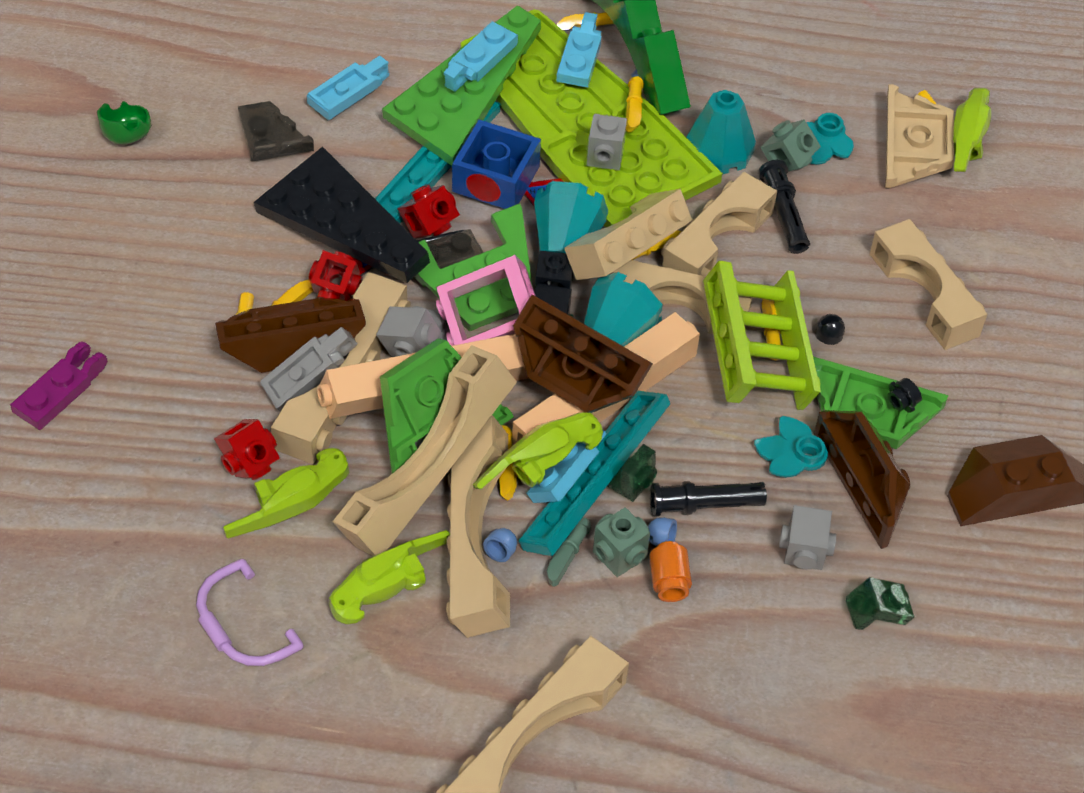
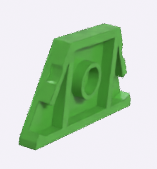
[813,356,948,449]

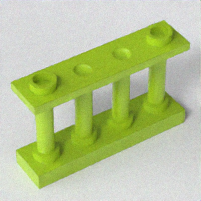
[703,261,821,410]

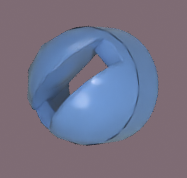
[648,517,677,547]
[483,528,517,562]

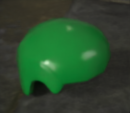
[97,101,152,145]

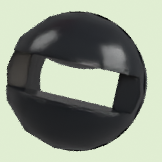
[815,313,845,345]

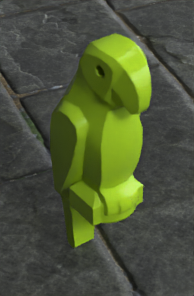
[953,88,991,172]
[473,412,603,489]
[223,448,350,538]
[329,530,450,624]

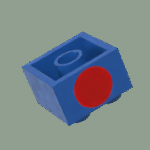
[452,120,541,209]

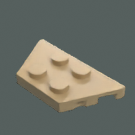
[885,84,954,188]

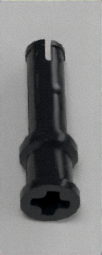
[758,159,810,254]
[650,481,767,517]

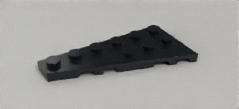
[254,146,430,283]

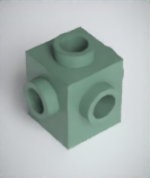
[760,119,821,172]
[593,507,650,578]

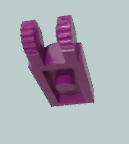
[10,341,108,430]

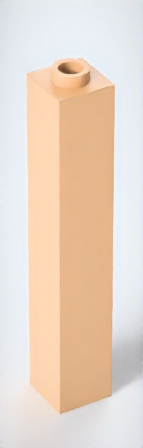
[512,312,700,445]
[317,334,529,419]

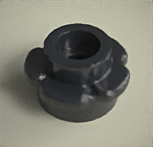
[888,378,922,413]

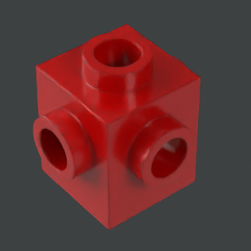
[397,184,460,238]
[309,250,363,301]
[214,419,280,480]

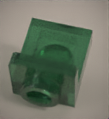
[607,444,657,502]
[846,577,915,630]

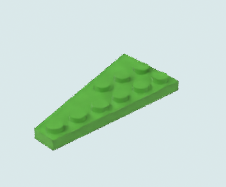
[382,5,541,166]

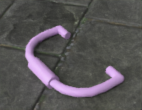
[196,559,304,666]

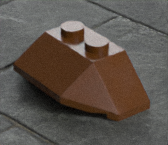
[513,294,653,413]
[215,298,366,373]
[814,410,910,549]
[947,435,1084,527]

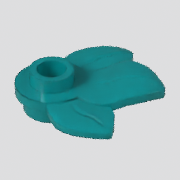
[807,113,854,165]
[754,416,828,478]

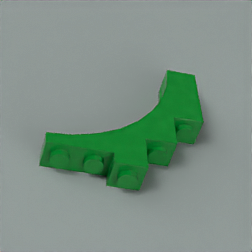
[591,0,691,115]

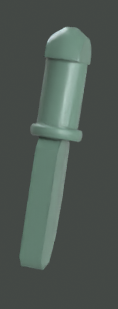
[547,517,591,587]

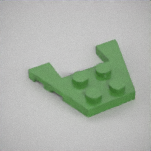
[415,203,532,332]
[380,338,514,474]

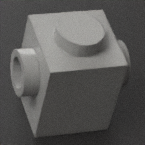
[587,114,627,170]
[377,306,441,357]
[779,505,836,570]

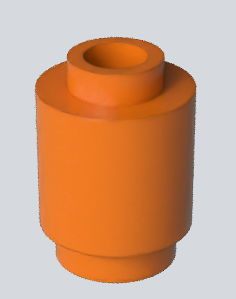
[649,541,692,602]

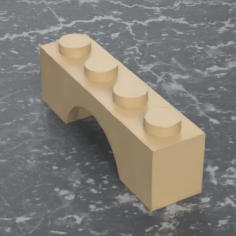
[661,172,777,276]
[564,189,692,280]
[870,219,987,350]
[612,260,752,334]

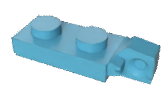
[556,12,602,88]
[444,21,518,92]
[306,56,390,120]
[527,429,607,503]

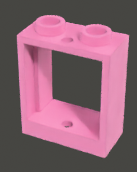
[436,255,535,346]

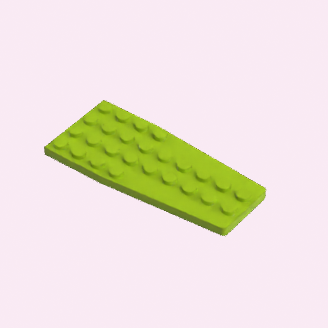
[460,9,723,228]

